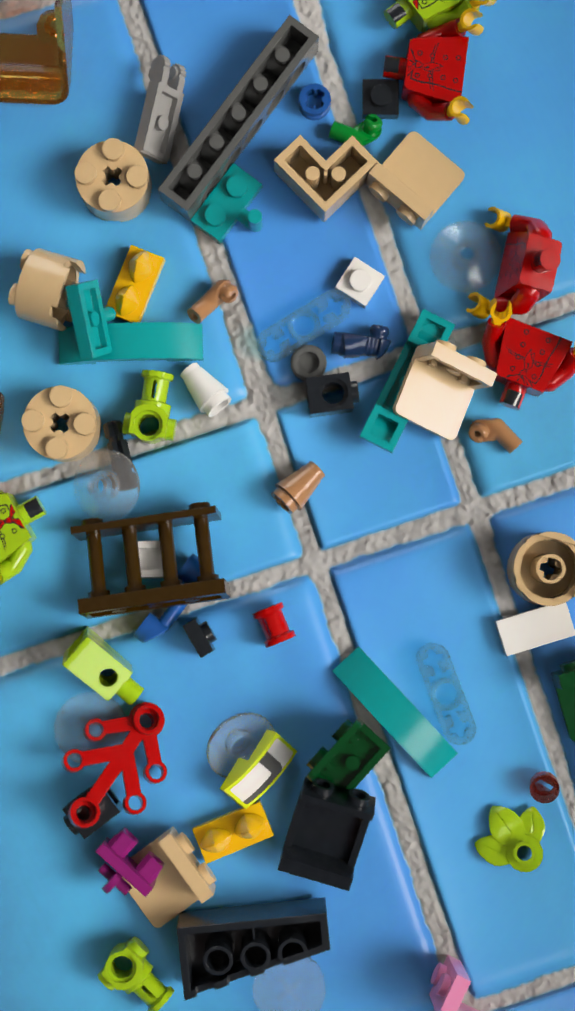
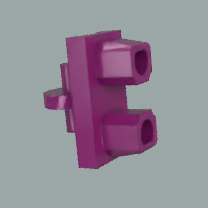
[95,828,164,897]

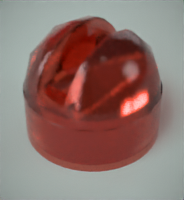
[529,771,560,803]

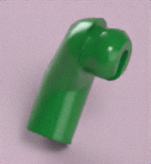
[328,114,382,146]

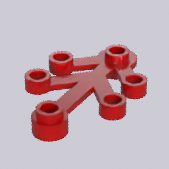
[62,702,167,829]

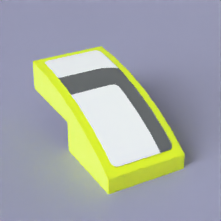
[220,729,297,809]

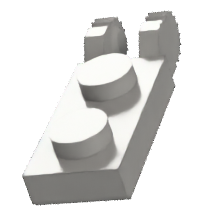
[134,54,187,164]

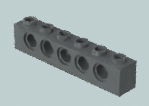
[158,15,319,221]

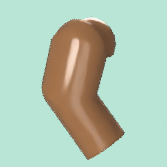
[187,279,238,324]
[469,418,523,454]

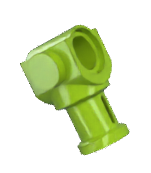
[122,370,177,444]
[97,936,175,1011]

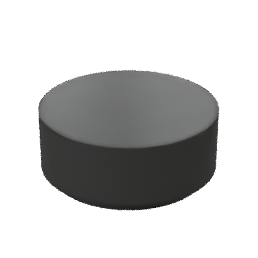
[291,345,327,382]

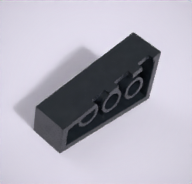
[177,897,330,1001]

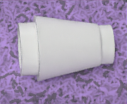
[180,362,231,417]

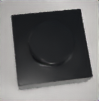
[362,79,399,119]
[182,618,217,658]

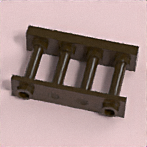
[70,502,231,619]

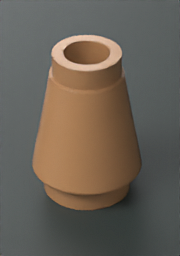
[272,461,325,514]

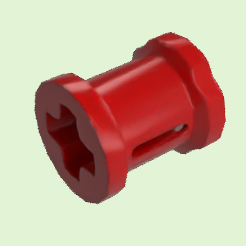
[252,602,296,648]

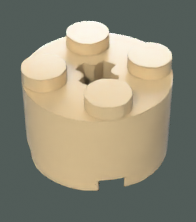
[74,138,152,222]
[8,248,86,331]
[21,385,101,462]
[507,532,575,606]

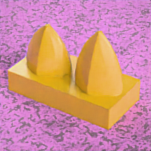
[106,245,165,322]
[192,800,274,864]

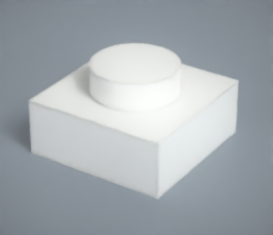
[335,257,385,308]
[138,541,163,579]

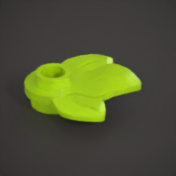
[474,806,545,872]

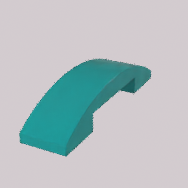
[359,309,455,453]
[58,322,203,365]
[332,646,458,778]

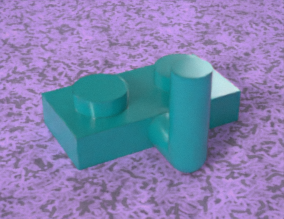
[191,163,263,244]
[65,279,116,360]

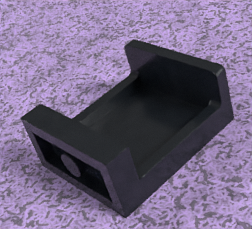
[278,776,376,891]

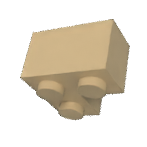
[274,135,378,222]

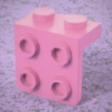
[429,955,479,1011]

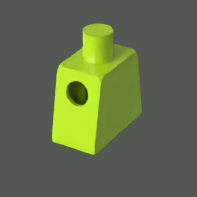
[62,626,144,705]

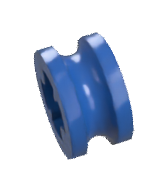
[299,83,331,121]

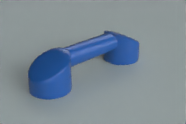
[133,554,200,643]

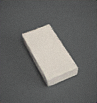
[494,602,575,656]

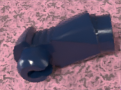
[331,324,391,360]

